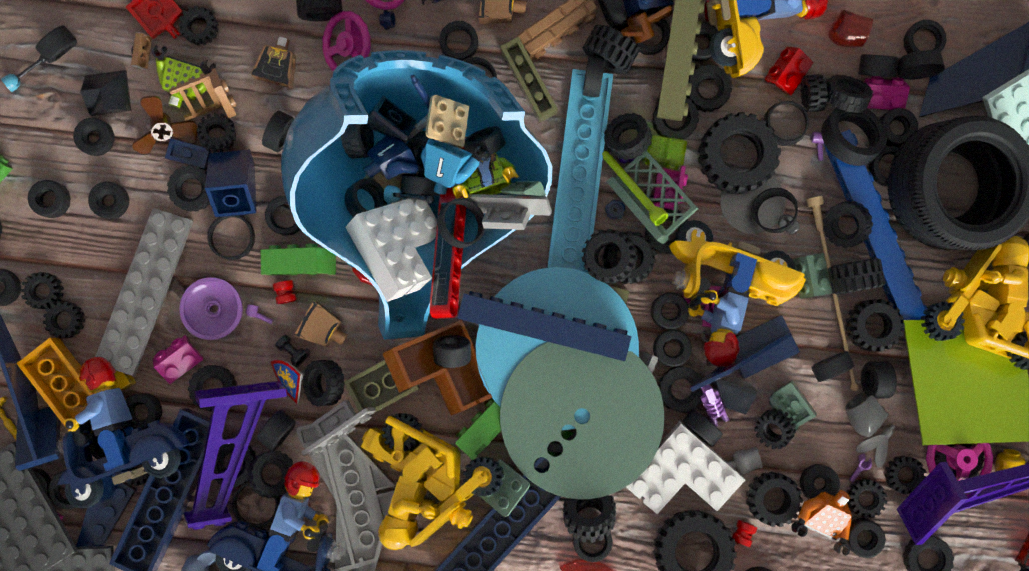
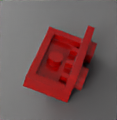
[765,46,814,96]

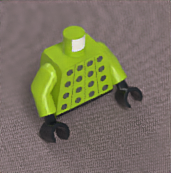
[152,45,216,108]

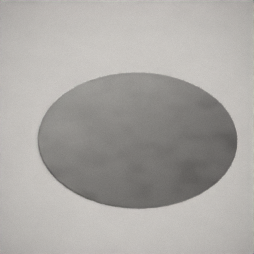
[720,169,786,234]

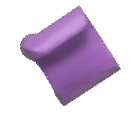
[811,132,824,161]
[246,304,273,324]
[849,454,872,482]

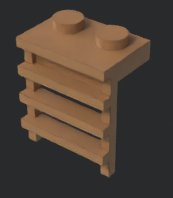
[169,68,237,121]

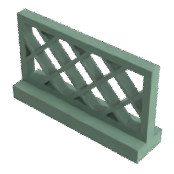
[606,151,699,244]

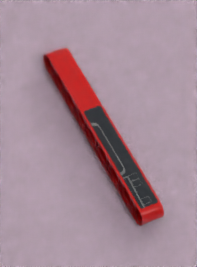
[430,137,467,318]

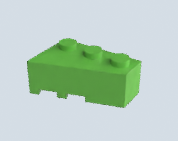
[261,244,336,275]
[455,398,501,460]

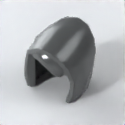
[845,392,889,437]

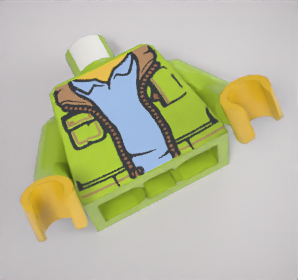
[453,153,519,199]

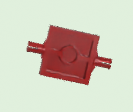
[126,0,184,39]

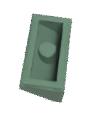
[501,181,546,196]

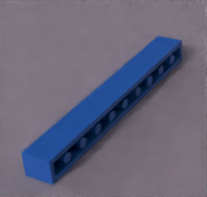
[823,129,927,331]

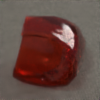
[828,10,873,48]

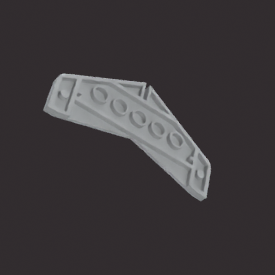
[296,423,395,571]

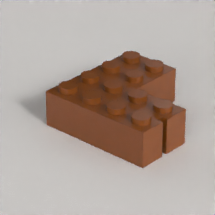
[382,320,492,415]

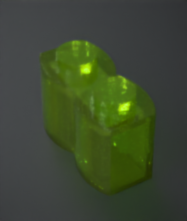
[642,135,687,170]

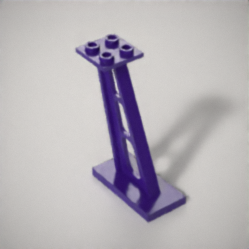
[184,381,287,530]
[897,460,1029,545]

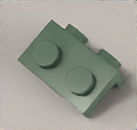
[792,253,832,299]
[769,380,817,431]

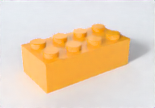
[16,337,94,430]

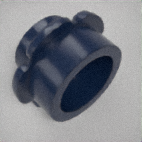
[379,10,396,30]
[605,200,626,220]

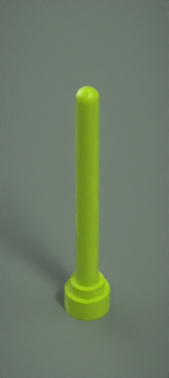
[602,150,668,226]

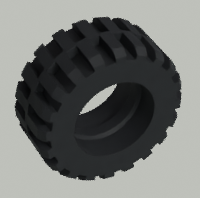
[698,112,781,194]
[653,510,737,571]

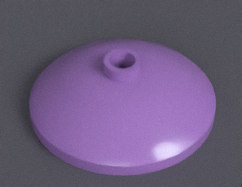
[179,278,243,340]

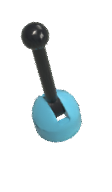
[1,55,46,92]
[384,185,434,204]

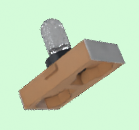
[122,32,152,70]

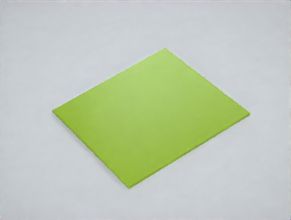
[903,320,1029,445]

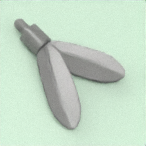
[856,425,895,468]

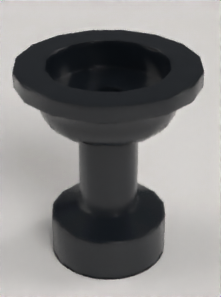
[275,334,310,368]

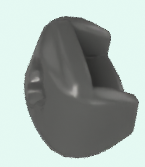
[778,214,800,235]

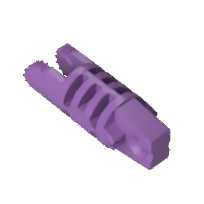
[700,384,729,427]

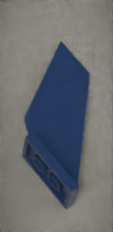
[919,22,1029,117]
[0,314,61,471]
[690,315,800,392]

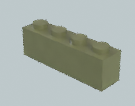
[500,36,558,123]

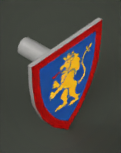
[270,359,305,404]

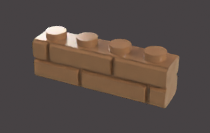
[517,0,598,59]

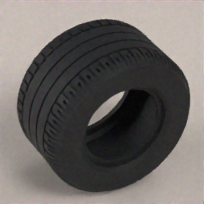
[887,115,1029,250]

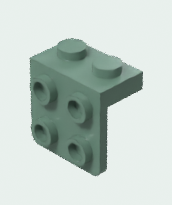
[479,459,530,517]

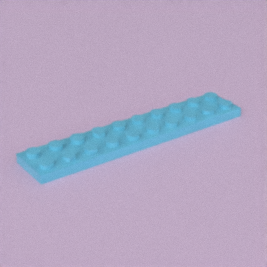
[547,69,613,273]

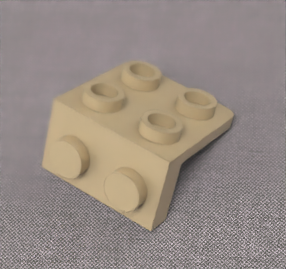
[426,95,469,148]

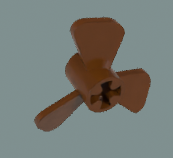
[616,6,673,43]
[132,96,198,154]

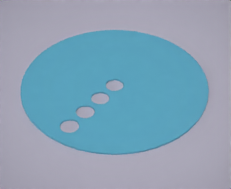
[476,267,639,430]

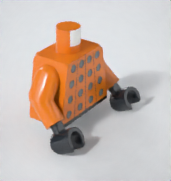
[791,490,852,556]

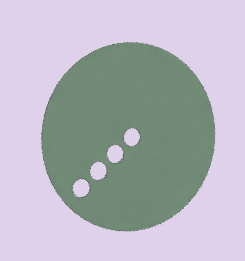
[500,342,664,499]

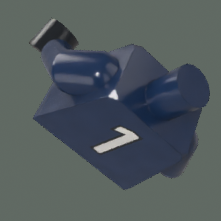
[363,135,426,180]

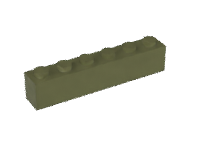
[657,0,705,121]

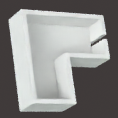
[345,195,437,302]
[626,420,745,514]

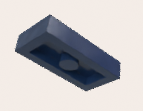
[165,138,212,170]

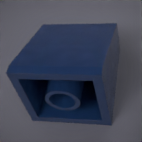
[205,149,257,217]

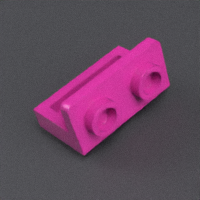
[864,76,910,110]
[652,166,688,210]
[153,335,203,384]

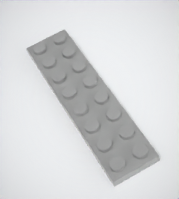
[95,208,193,377]

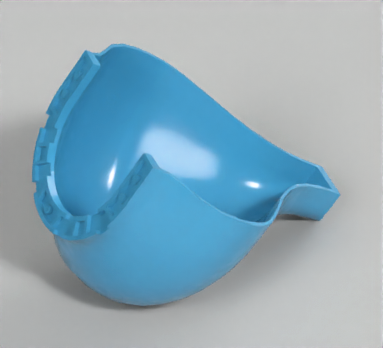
[281,50,552,340]

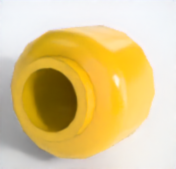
[995,449,1026,472]

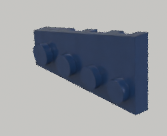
[76,475,137,547]

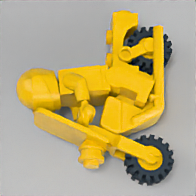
[921,236,1029,370]
[361,413,504,550]

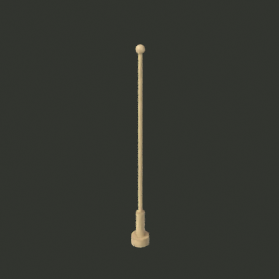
[806,196,859,391]

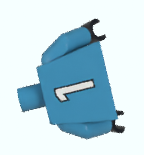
[421,139,490,194]

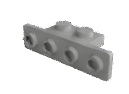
[466,194,552,230]
[301,400,376,457]

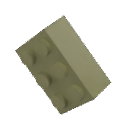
[344,360,420,415]

